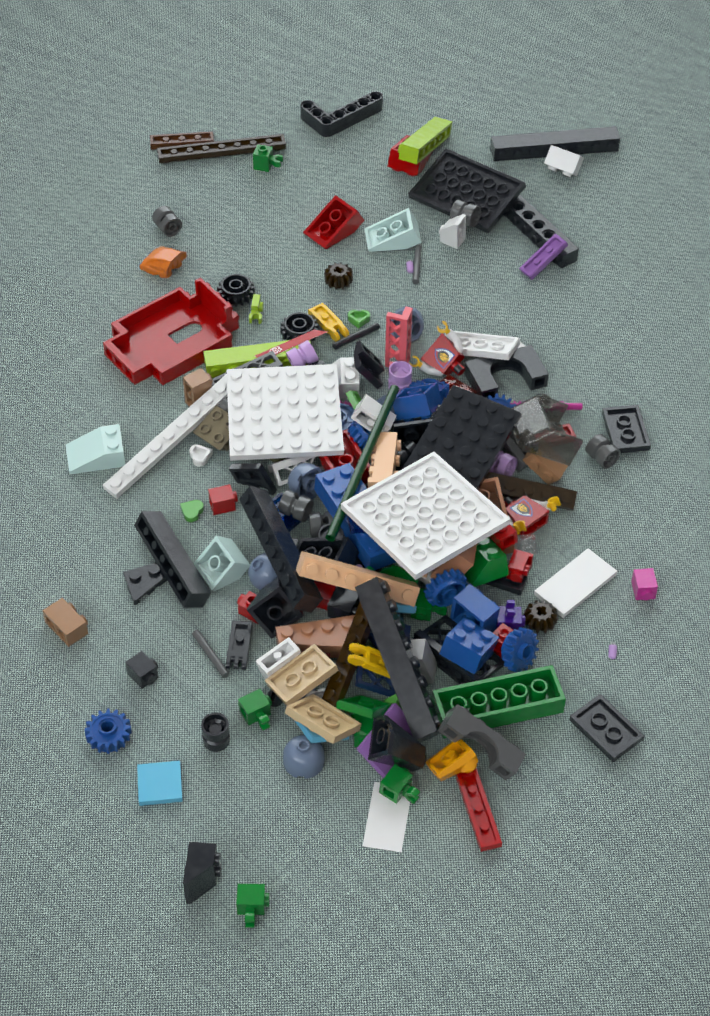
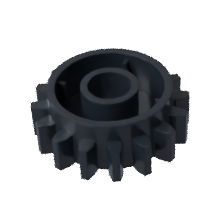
[217,274,255,307]
[280,312,319,341]

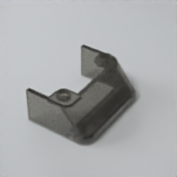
[511,394,583,466]

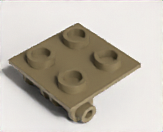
[193,405,230,451]

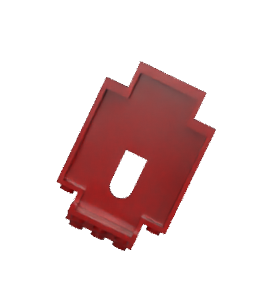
[103,277,239,385]

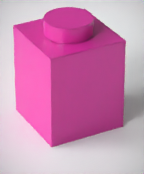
[631,568,658,600]

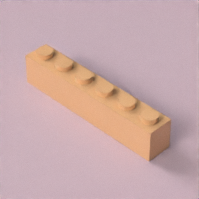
[296,551,420,607]

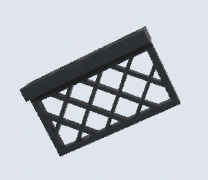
[413,615,505,685]

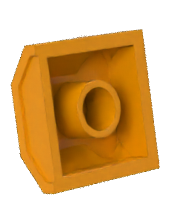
[426,739,478,782]

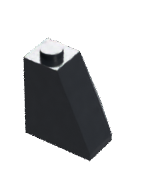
[368,715,426,771]

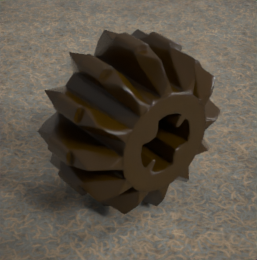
[324,262,353,290]
[524,600,558,634]

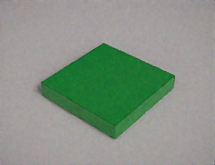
[336,695,392,718]

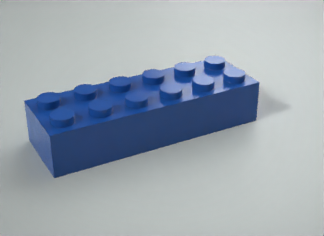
[314,463,396,570]

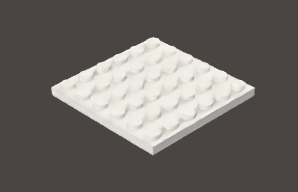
[227,364,344,461]
[341,452,510,580]

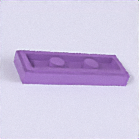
[519,233,568,280]

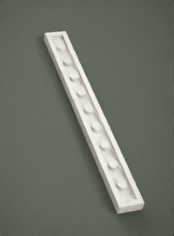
[103,368,233,499]

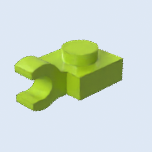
[249,294,264,324]

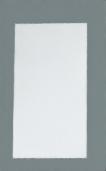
[362,782,410,852]

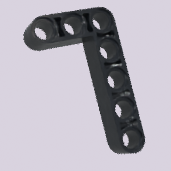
[300,91,383,137]

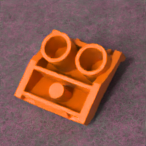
[140,246,187,278]

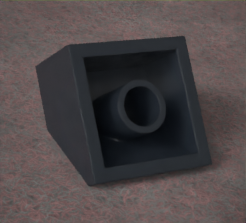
[389,418,430,445]
[247,577,304,639]
[183,842,222,904]

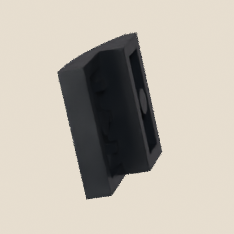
[354,340,385,389]

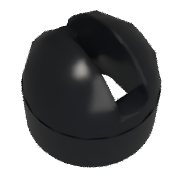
[267,690,283,707]

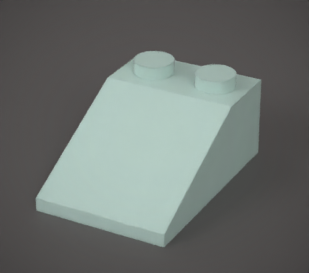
[364,208,422,252]
[66,424,125,474]

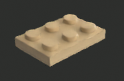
[265,644,339,706]
[285,694,361,744]

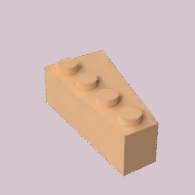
[368,432,401,488]

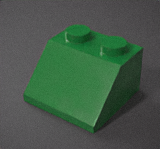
[464,537,509,587]

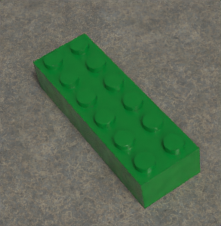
[432,665,566,739]

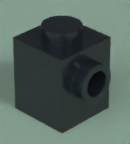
[125,651,158,689]

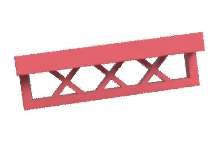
[385,306,413,367]

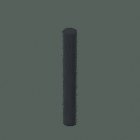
[332,323,380,349]

